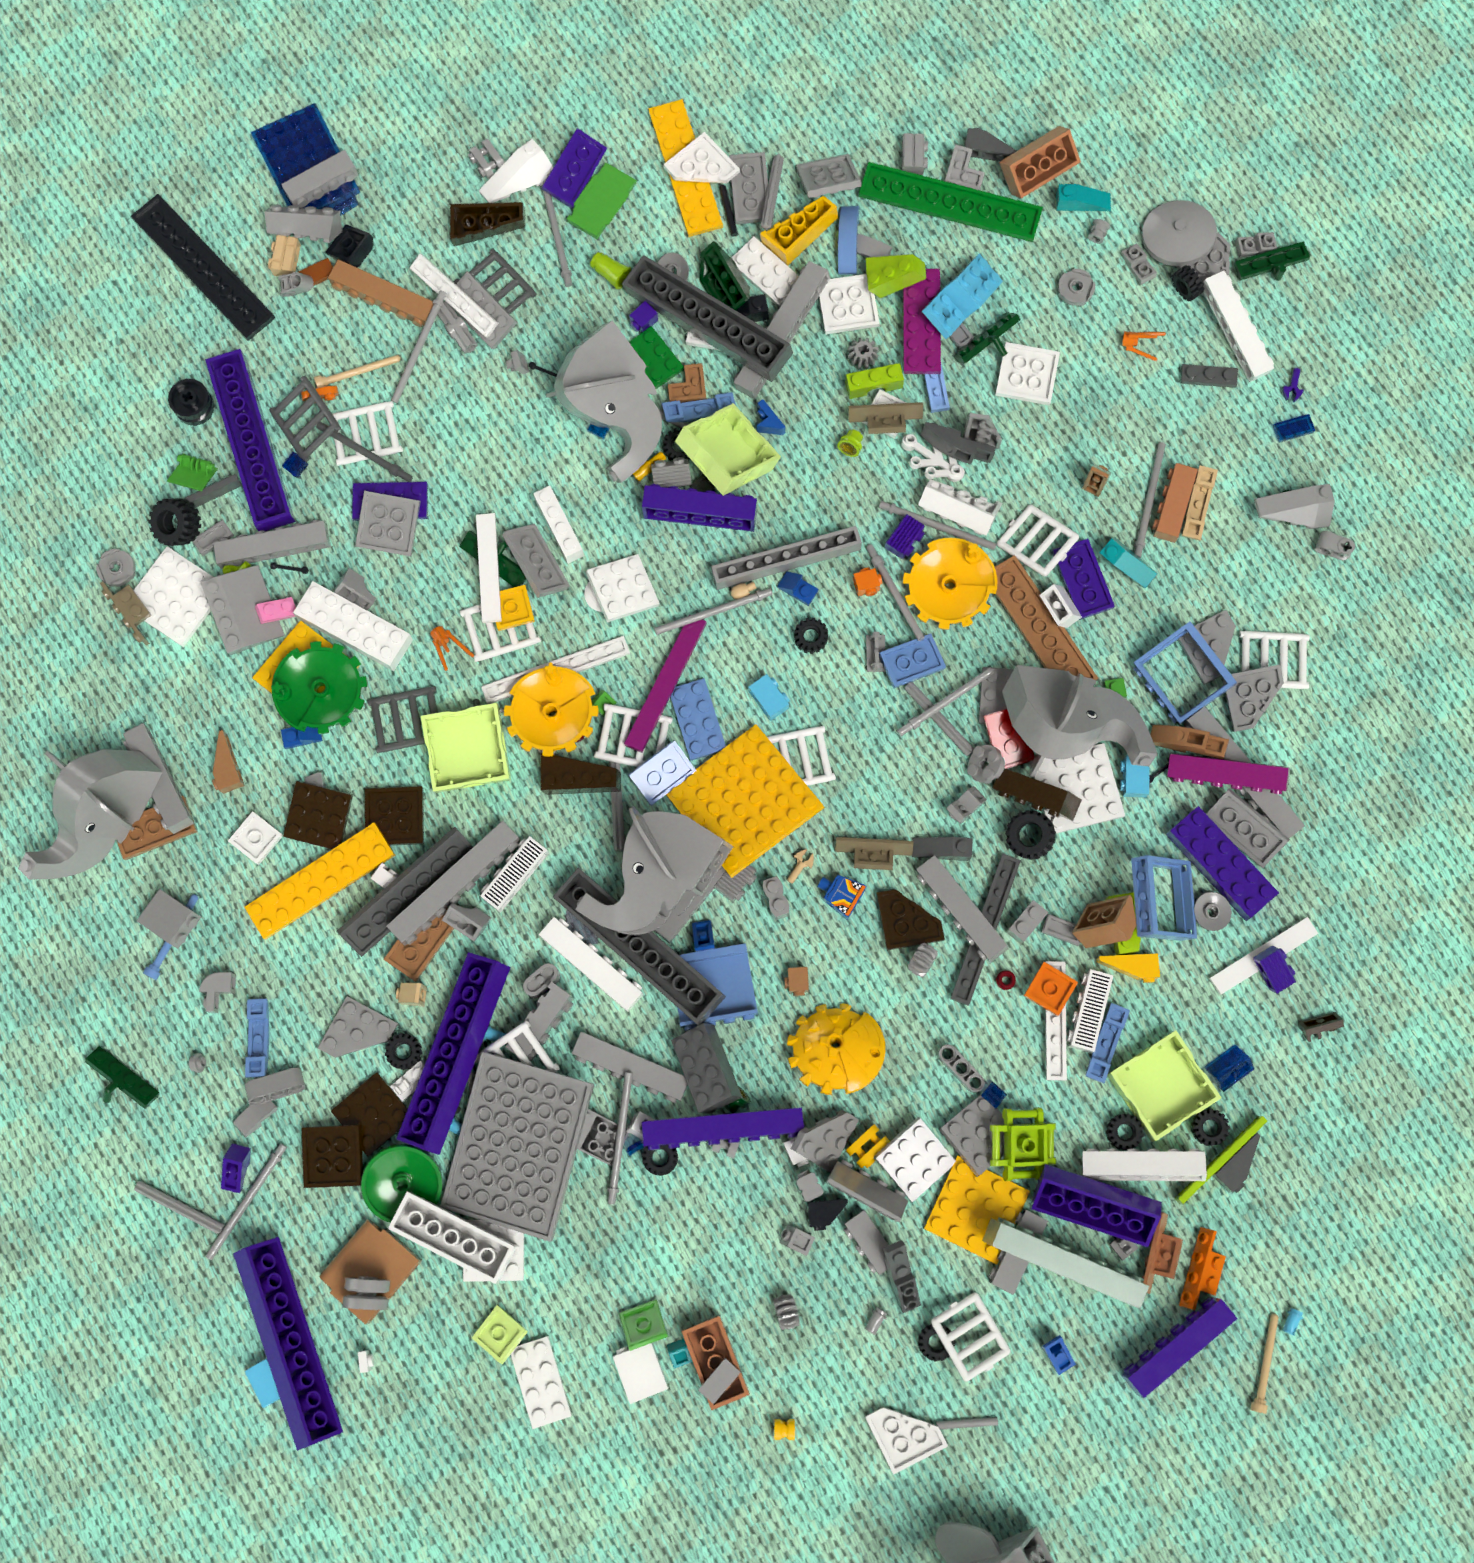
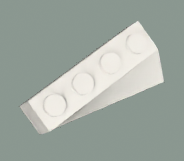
[918,479,1002,535]

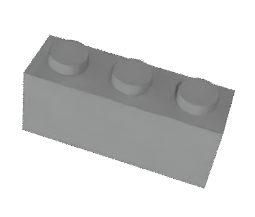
[843,1210,889,1275]

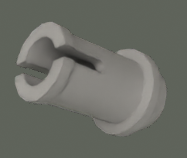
[864,1307,887,1335]

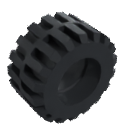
[148,498,201,546]
[1005,810,1056,860]

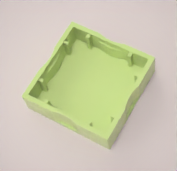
[675,403,781,496]
[421,703,511,793]
[1107,1030,1222,1142]

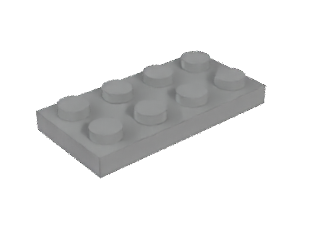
[729,152,768,224]
[450,271,518,349]
[502,524,570,598]
[1206,788,1290,868]

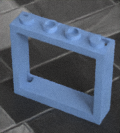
[1133,621,1237,725]
[1131,855,1197,941]

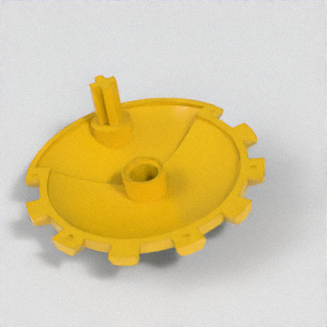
[903,538,998,630]
[504,662,599,757]
[787,1003,885,1095]

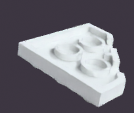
[663,132,740,183]
[865,1407,948,1475]

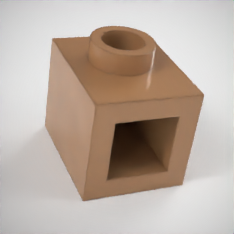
[784,967,809,997]

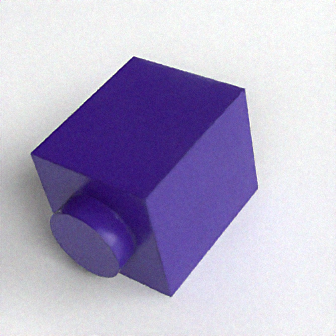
[629,301,658,333]

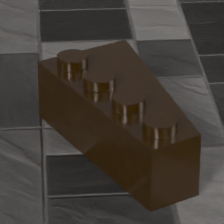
[450,202,526,246]
[541,753,621,795]
[993,768,1082,821]

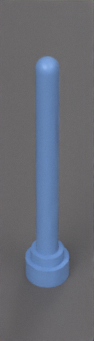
[143,894,198,981]

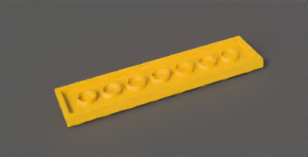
[648,99,723,237]
[244,822,395,940]

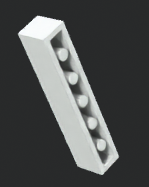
[1203,270,1274,383]
[539,917,643,1012]
[1082,1149,1207,1181]

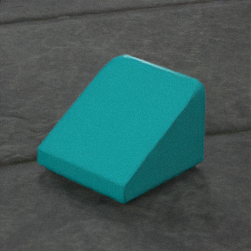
[666,1338,693,1369]

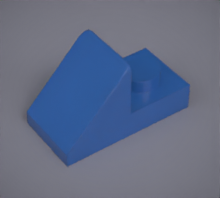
[756,399,785,435]
[777,572,819,606]
[281,727,323,749]
[692,920,716,952]
[1041,1335,1076,1375]

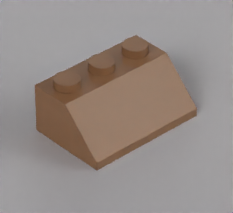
[1072,895,1136,948]

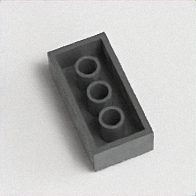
[671,1023,742,1114]

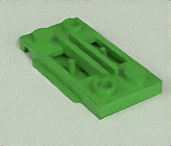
[567,163,636,239]

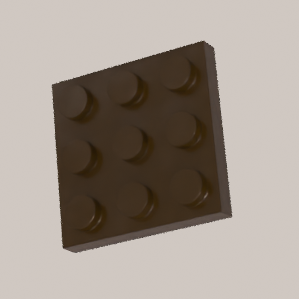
[283,781,353,849]
[365,786,424,846]
[331,1072,408,1157]
[302,1125,363,1188]

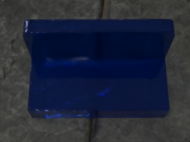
[1205,1045,1255,1092]

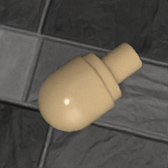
[731,582,757,600]

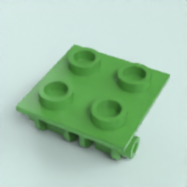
[167,454,218,491]

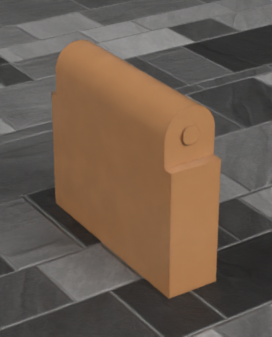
[319,1219,422,1325]

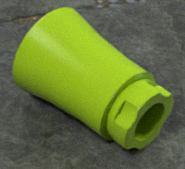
[590,252,632,290]

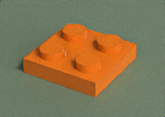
[1024,962,1078,1016]

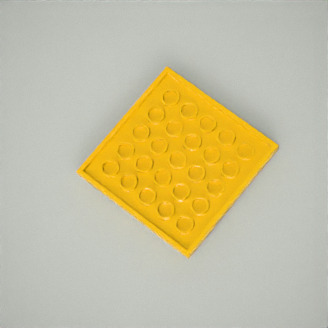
[666,724,824,878]

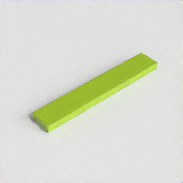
[1175,1116,1268,1204]

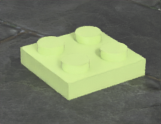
[472,1305,528,1364]

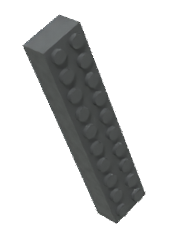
[622,255,793,382]
[553,868,726,1025]

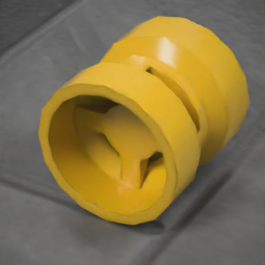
[774,1419,795,1440]

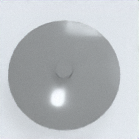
[1142,200,1217,266]

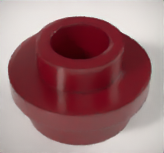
[996,970,1016,990]

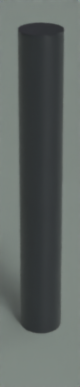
[719,185,738,237]

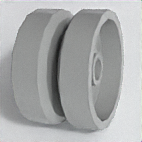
[342,1276,391,1310]

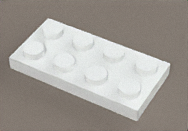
[732,237,799,308]
[511,1336,572,1429]

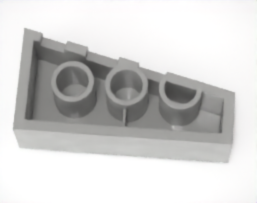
[506,981,574,1061]

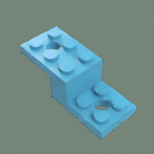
[922,253,1003,339]

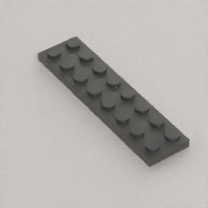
[337,827,473,957]

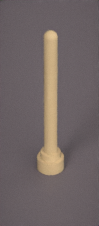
[314,355,401,388]
[1250,1313,1279,1414]

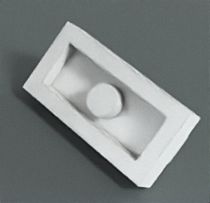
[390,1060,425,1102]

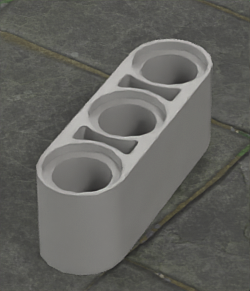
[937,1044,985,1093]
[245,1068,305,1105]

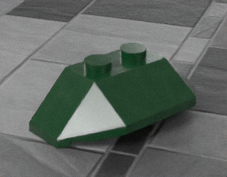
[700,241,750,310]

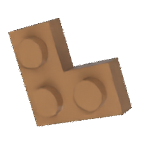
[668,363,706,403]

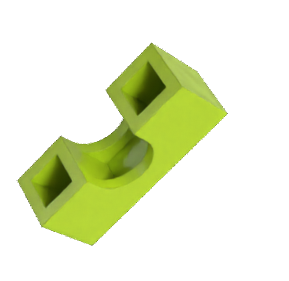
[845,363,904,399]

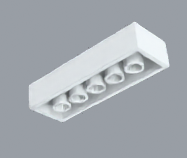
[293,581,413,671]
[388,1192,517,1284]

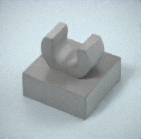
[506,350,529,374]
[1109,1237,1138,1261]

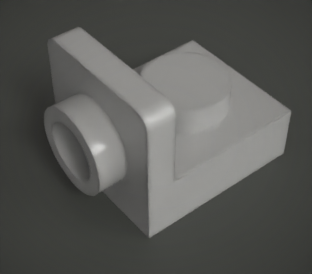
[780,1225,815,1256]

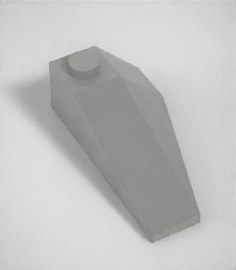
[963,413,1002,448]
[1254,484,1335,529]

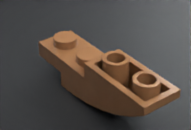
[1150,725,1229,760]

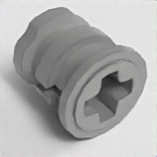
[1088,219,1110,244]

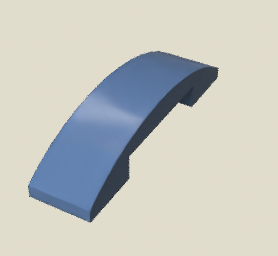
[838,206,859,275]
[661,392,736,422]
[245,998,269,1078]
[1085,1003,1130,1084]

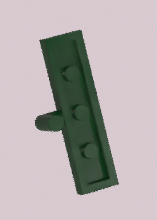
[1234,241,1310,281]
[954,312,1021,364]
[459,531,526,587]
[85,1046,160,1109]

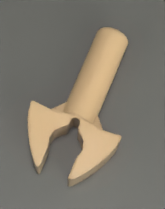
[787,849,814,883]

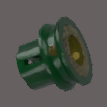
[724,1086,751,1113]

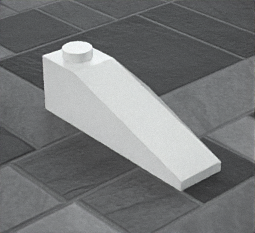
[479,139,554,203]

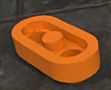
[301,386,339,403]

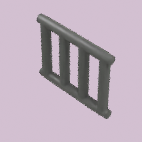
[454,249,537,314]
[269,375,341,463]
[367,686,438,753]

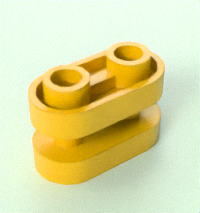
[845,1124,890,1169]

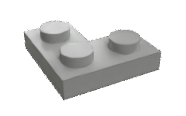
[945,144,985,190]

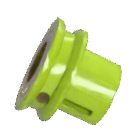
[837,429,863,457]

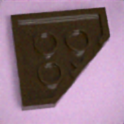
[876,889,945,951]

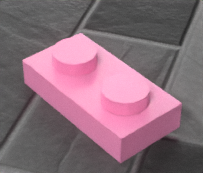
[255,597,296,624]

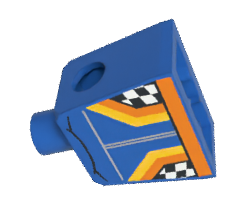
[817,875,867,920]

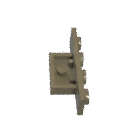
[848,402,923,434]
[100,581,151,646]
[835,837,914,870]

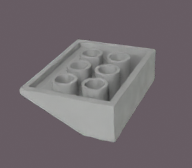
[201,565,285,655]
[826,1160,908,1222]

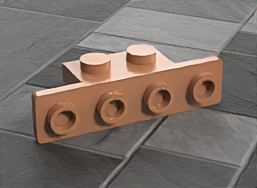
[1141,1212,1183,1294]

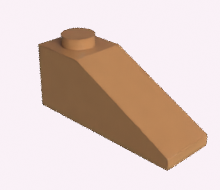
[1082,464,1112,497]
[212,730,245,794]

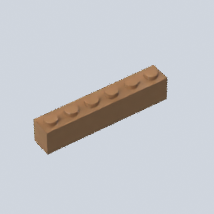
[328,260,434,327]

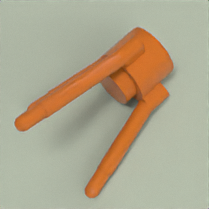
[1122,331,1166,361]
[430,626,474,671]

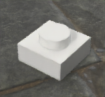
[358,1350,374,1373]

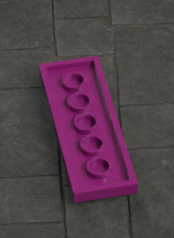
[903,269,941,374]

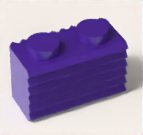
[884,514,925,560]
[1253,946,1296,994]

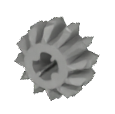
[848,337,879,369]
[908,943,938,977]
[773,1294,800,1330]

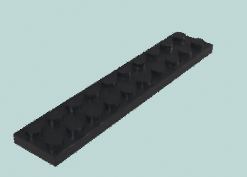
[130,194,275,341]

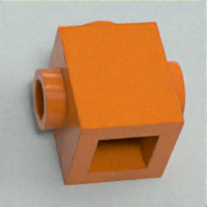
[853,568,882,596]

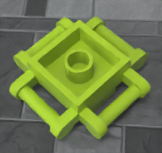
[990,1107,1056,1181]

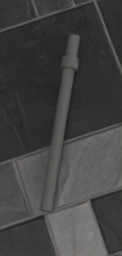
[316,422,413,483]

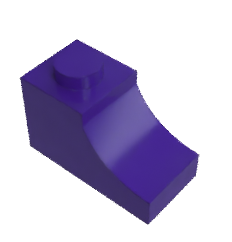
[221,1143,251,1194]

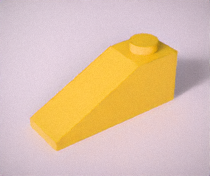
[1096,953,1160,983]

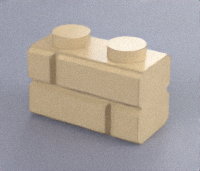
[268,235,301,276]

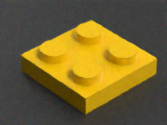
[496,585,535,631]

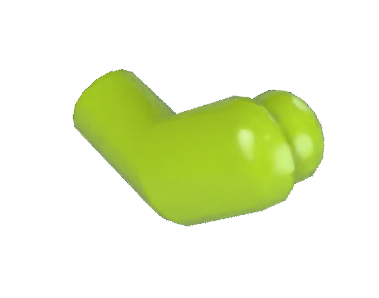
[222,561,251,574]

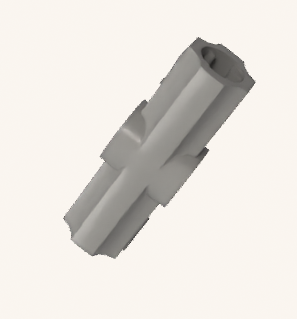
[437,302,478,354]

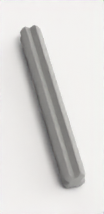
[761,154,784,230]
[905,682,974,756]
[609,761,625,851]
[134,1181,224,1234]

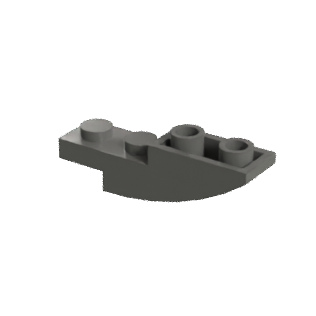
[921,422,996,464]
[883,1240,921,1313]

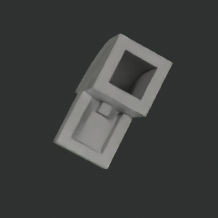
[946,786,987,824]
[199,972,236,1013]

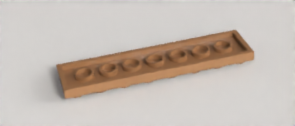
[995,555,1099,681]

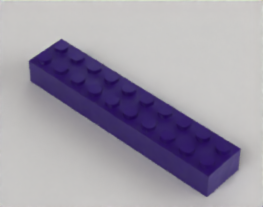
[205,348,295,531]
[397,952,511,1155]
[233,1237,343,1451]

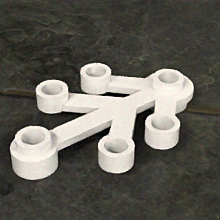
[901,434,965,482]

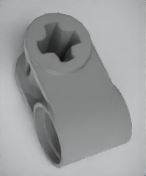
[278,272,313,297]
[1315,531,1355,560]

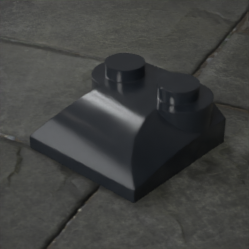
[325,224,374,268]

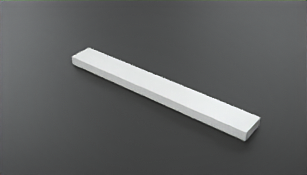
[481,636,630,704]

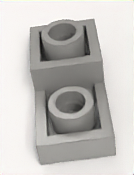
[1235,232,1278,258]
[857,233,893,258]
[1121,243,1157,285]
[233,1101,277,1138]

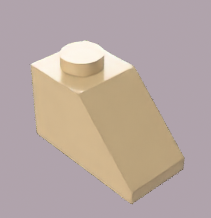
[396,983,427,1007]

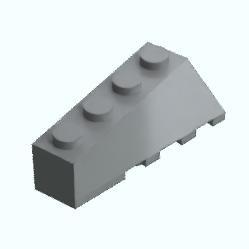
[264,204,342,243]

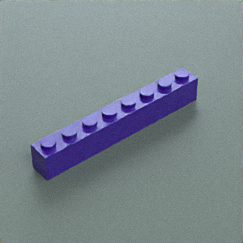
[642,1108,804,1150]

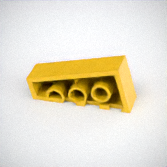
[760,196,838,266]

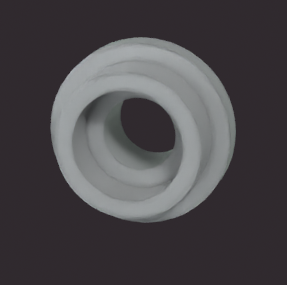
[189,1053,206,1073]

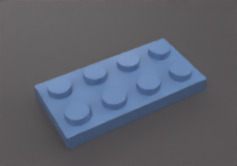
[671,678,726,761]

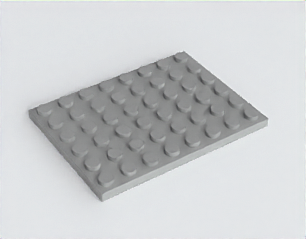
[440,1052,594,1242]

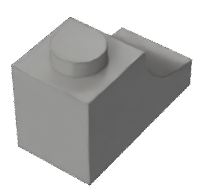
[334,568,376,611]
[442,903,491,941]

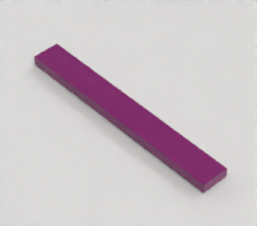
[624,615,707,753]

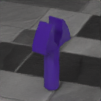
[1282,368,1304,403]

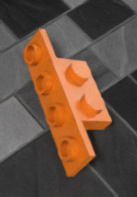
[1179,1227,1226,1310]

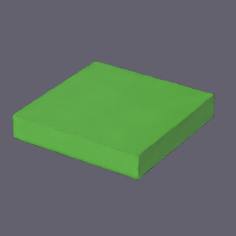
[619,1299,668,1351]

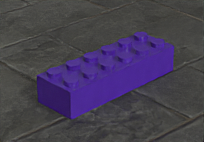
[642,484,757,532]
[1166,806,1279,921]
[1031,1164,1162,1247]
[1121,1297,1238,1398]

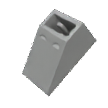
[577,1109,629,1166]

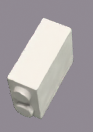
[613,1343,669,1404]

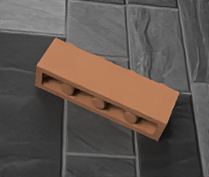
[1152,463,1198,543]

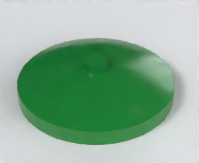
[361,1144,443,1223]

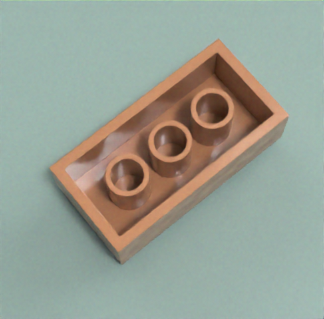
[999,126,1081,198]
[682,1315,750,1411]

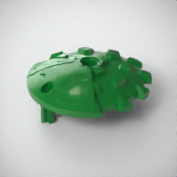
[271,641,368,734]

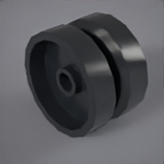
[168,378,215,426]

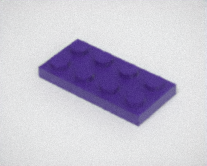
[541,128,608,209]
[352,482,428,521]
[1052,538,1115,620]

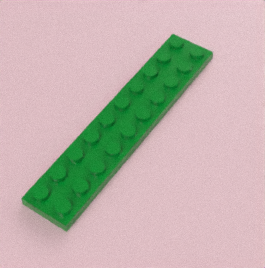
[859,162,1043,242]

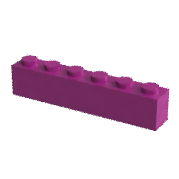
[1167,753,1290,794]

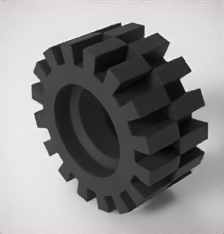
[1171,265,1205,301]
[663,428,690,462]
[794,617,828,654]
[385,1033,422,1070]
[1191,1109,1230,1146]
[1106,1114,1144,1150]
[642,1145,678,1176]
[918,1324,956,1362]

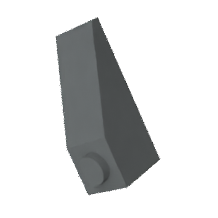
[965,128,1017,162]
[912,837,973,861]
[1213,1133,1260,1193]

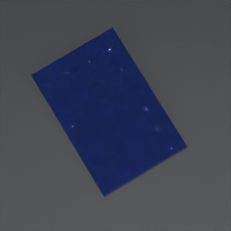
[250,103,360,210]

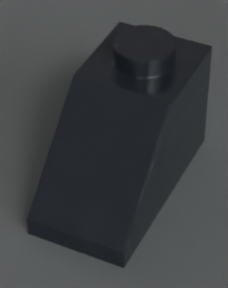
[736,294,769,322]
[807,1199,848,1231]

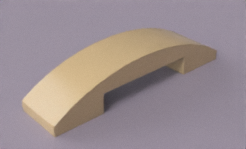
[1182,465,1218,541]

